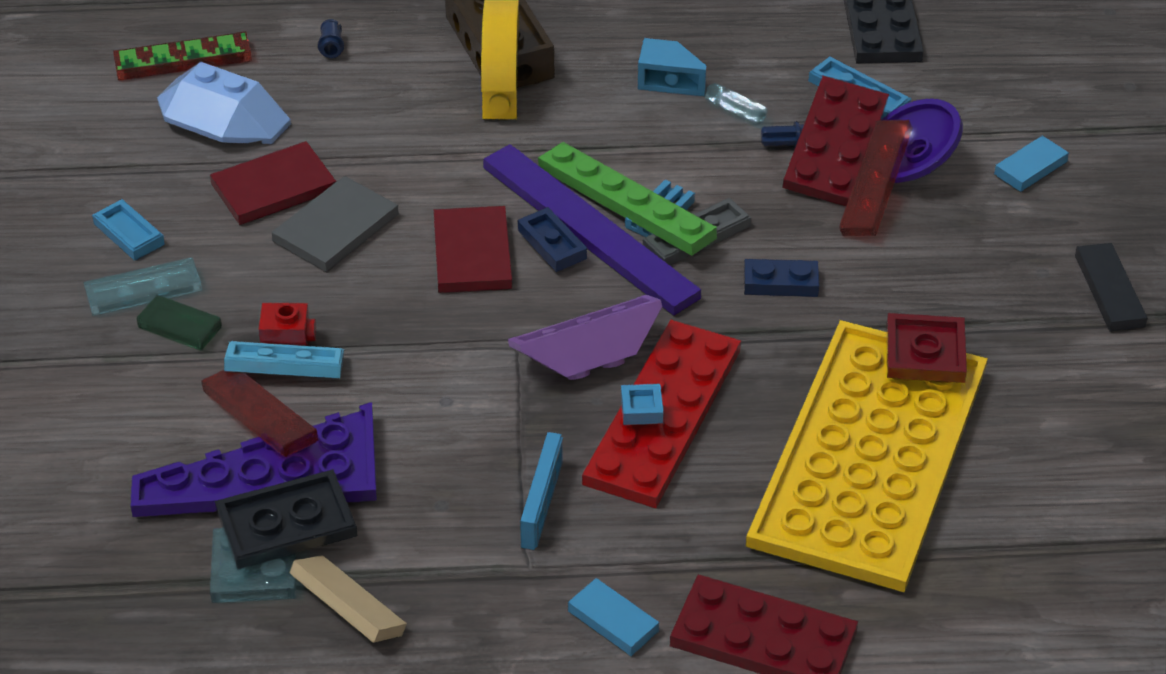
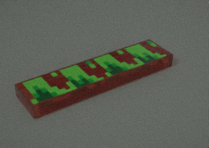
[113,31,252,80]

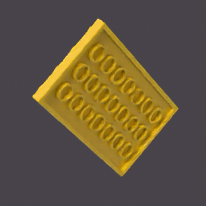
[746,320,988,593]

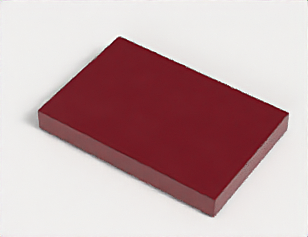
[210,141,336,225]
[433,206,512,293]

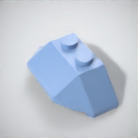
[157,62,291,144]

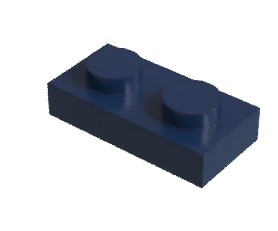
[517,207,587,272]
[744,259,819,297]

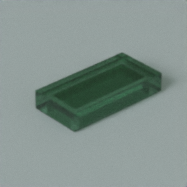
[136,295,222,351]

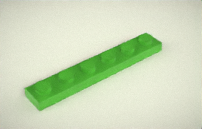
[538,142,717,256]

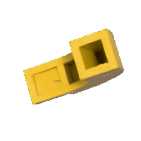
[481,0,519,119]

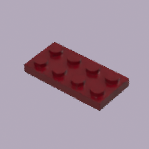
[782,75,889,207]
[670,574,858,674]

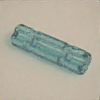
[705,83,767,125]

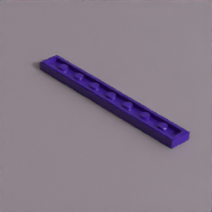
[483,144,701,316]

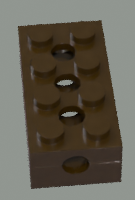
[445,0,555,88]

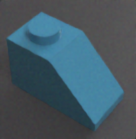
[638,38,707,96]

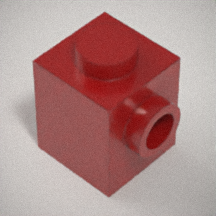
[258,303,316,346]

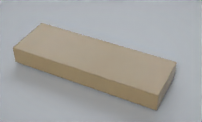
[289,555,407,643]

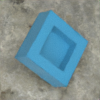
[621,384,663,425]

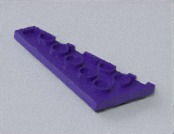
[130,402,377,517]

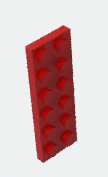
[582,319,741,509]

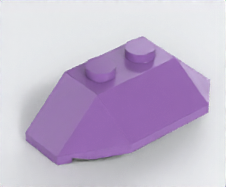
[508,295,662,380]

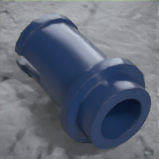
[318,19,344,58]

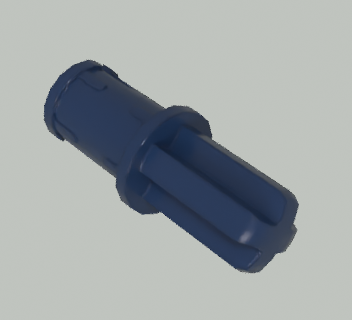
[761,121,804,147]

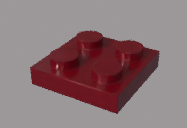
[886,313,967,383]

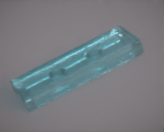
[83,257,202,316]

